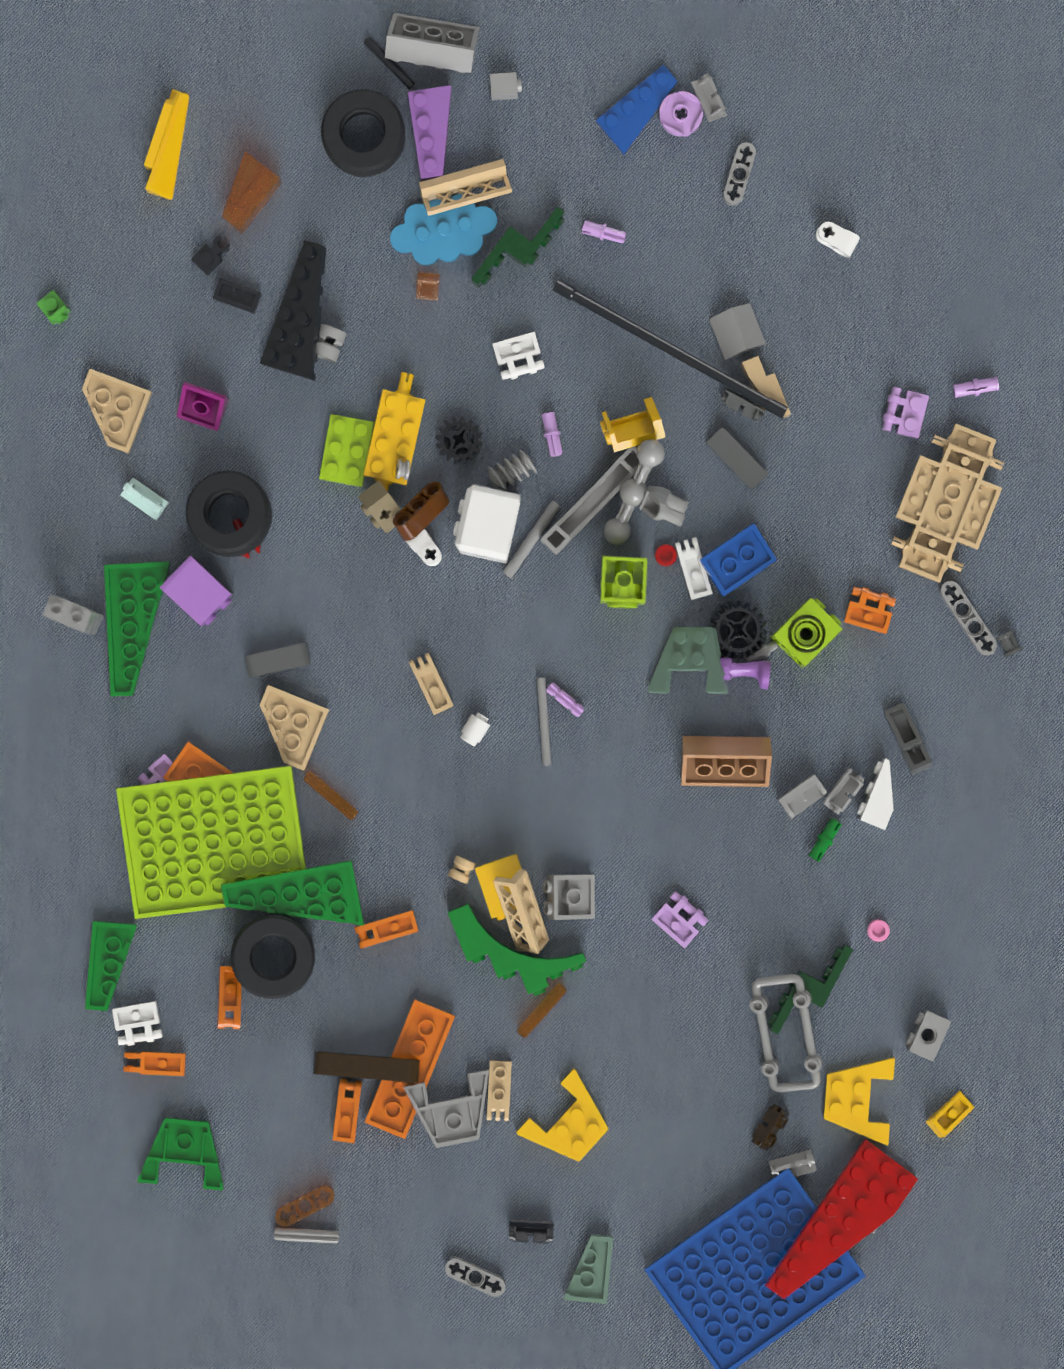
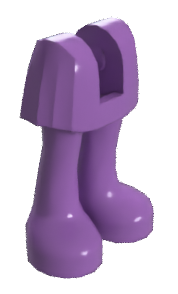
[720,658,771,690]

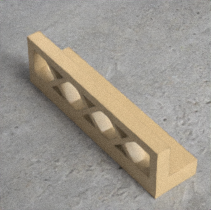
[419,159,512,216]
[493,869,549,954]

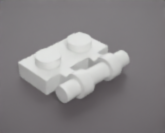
[492,332,545,380]
[112,1001,163,1046]

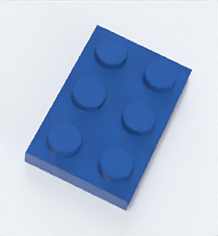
[698,523,777,596]

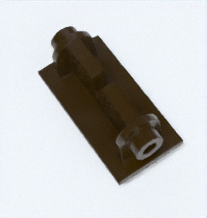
[751,1104,789,1150]

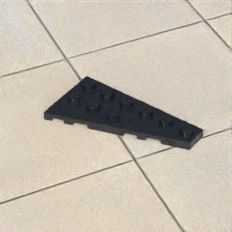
[259,240,326,381]

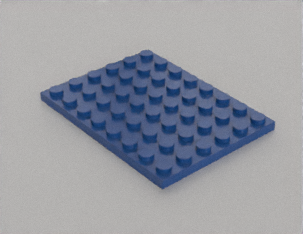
[644,1169,866,1369]

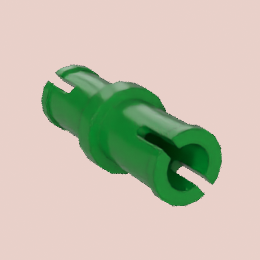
[808,818,842,863]

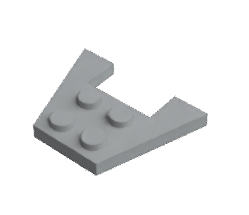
[402,1069,489,1148]

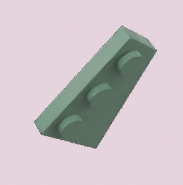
[563,1234,613,1304]

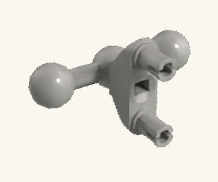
[603,439,689,545]

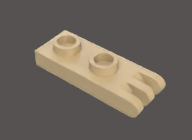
[409,652,454,715]
[487,1060,512,1121]

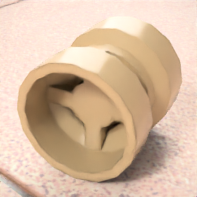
[447,855,476,884]

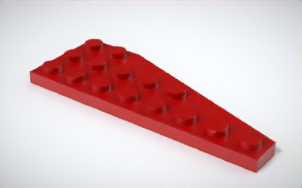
[765,1139,918,1299]

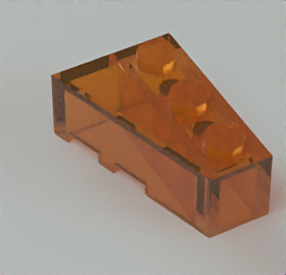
[222,151,282,234]

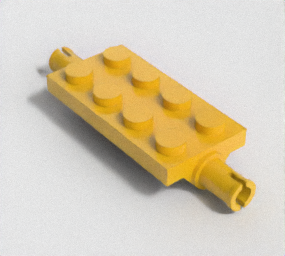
[363,372,425,492]

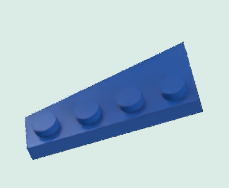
[596,65,677,155]

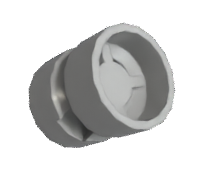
[315,324,347,363]

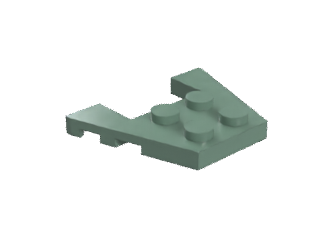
[648,627,728,694]

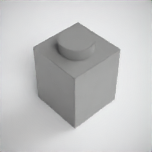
[490,72,522,101]

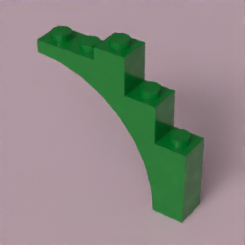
[448,903,587,996]

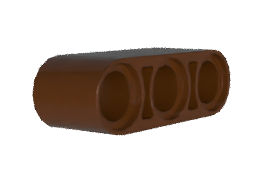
[393,481,449,541]

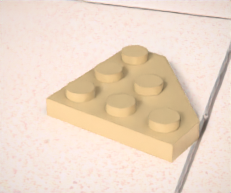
[82,369,152,454]
[260,685,329,771]

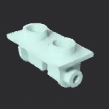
[121,478,169,520]

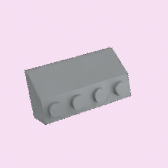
[385,13,480,73]

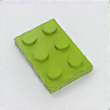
[319,414,374,487]

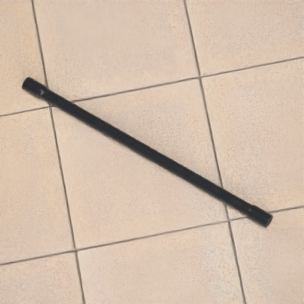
[553,279,788,419]

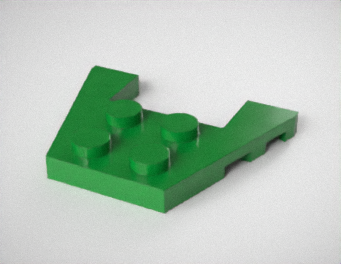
[137,1117,224,1191]

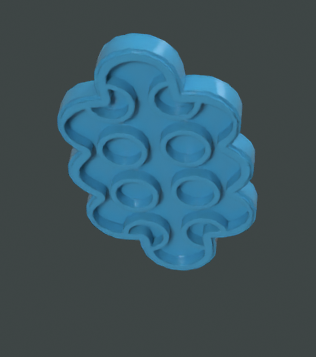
[390,194,497,266]

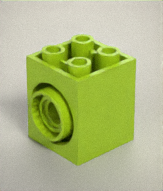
[600,556,647,608]
[770,598,842,668]

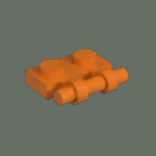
[843,587,896,634]

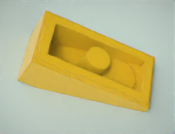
[925,1091,975,1138]

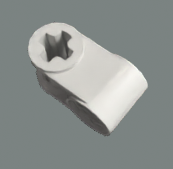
[816,222,860,258]
[405,529,442,566]

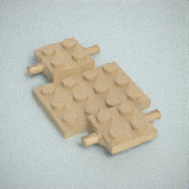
[891,424,1004,583]

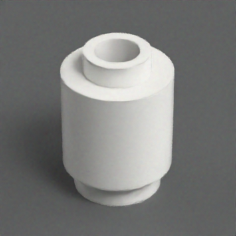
[460,713,490,746]

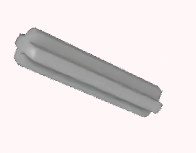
[274,1227,339,1244]

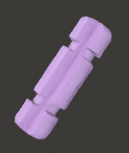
[546,682,584,717]

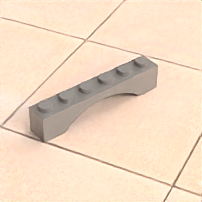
[540,446,640,556]

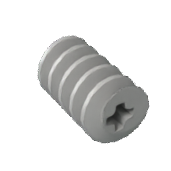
[488,450,537,490]

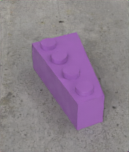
[408,85,452,181]

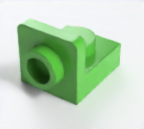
[36,290,71,325]

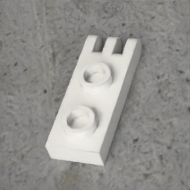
[675,537,712,600]

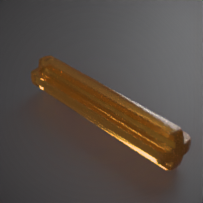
[303,771,358,820]
[517,983,567,1038]

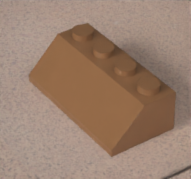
[681,736,772,787]

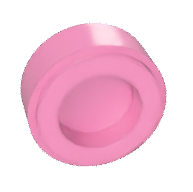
[867,919,890,942]

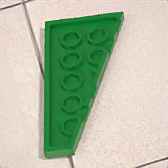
[104,561,171,697]
[221,860,365,926]

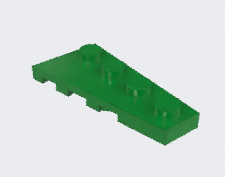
[85,921,138,1011]

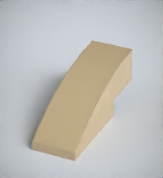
[740,356,791,418]

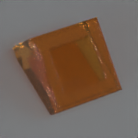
[416,273,440,301]

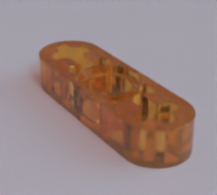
[275,1185,335,1227]

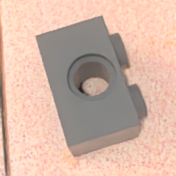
[905,1009,951,1062]

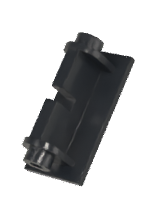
[509,1219,554,1244]

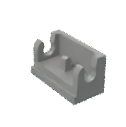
[777,774,827,819]

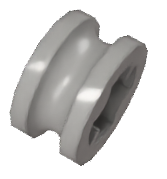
[395,459,410,480]

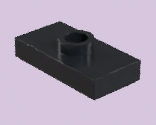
[213,278,262,314]

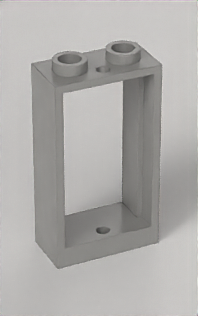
[42,595,104,636]

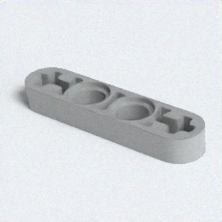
[939,581,997,656]

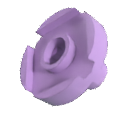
[659,91,703,137]

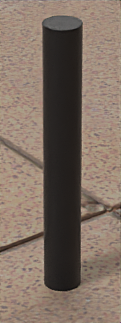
[364,37,415,90]

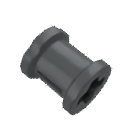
[996,629,1023,657]

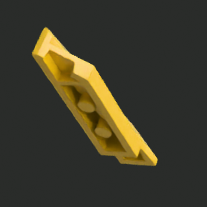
[144,89,189,200]

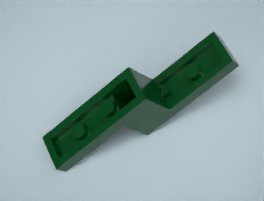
[471,206,565,288]
[768,944,853,1034]

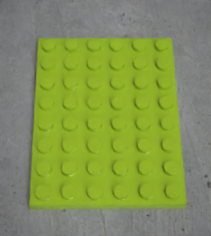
[116,765,306,919]

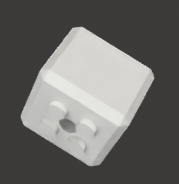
[453,485,521,564]

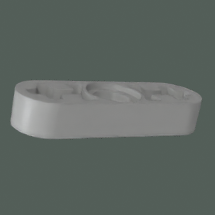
[723,142,756,206]
[445,1257,505,1297]

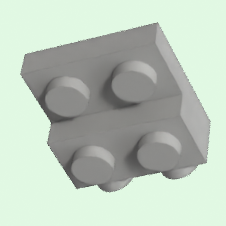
[543,874,595,920]

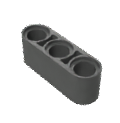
[244,643,311,678]

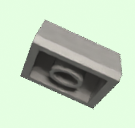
[709,303,766,360]

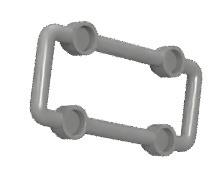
[750,974,823,1092]

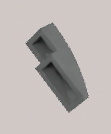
[884,702,932,776]

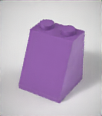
[160,556,233,626]

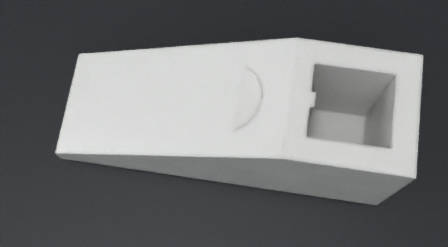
[857,758,893,830]

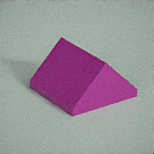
[177,382,229,432]

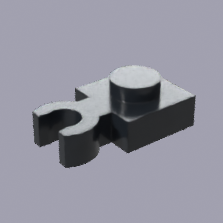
[191,236,230,276]

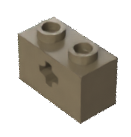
[358,480,401,533]

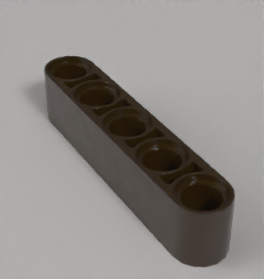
[313,1051,420,1083]

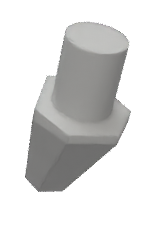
[744,641,778,663]

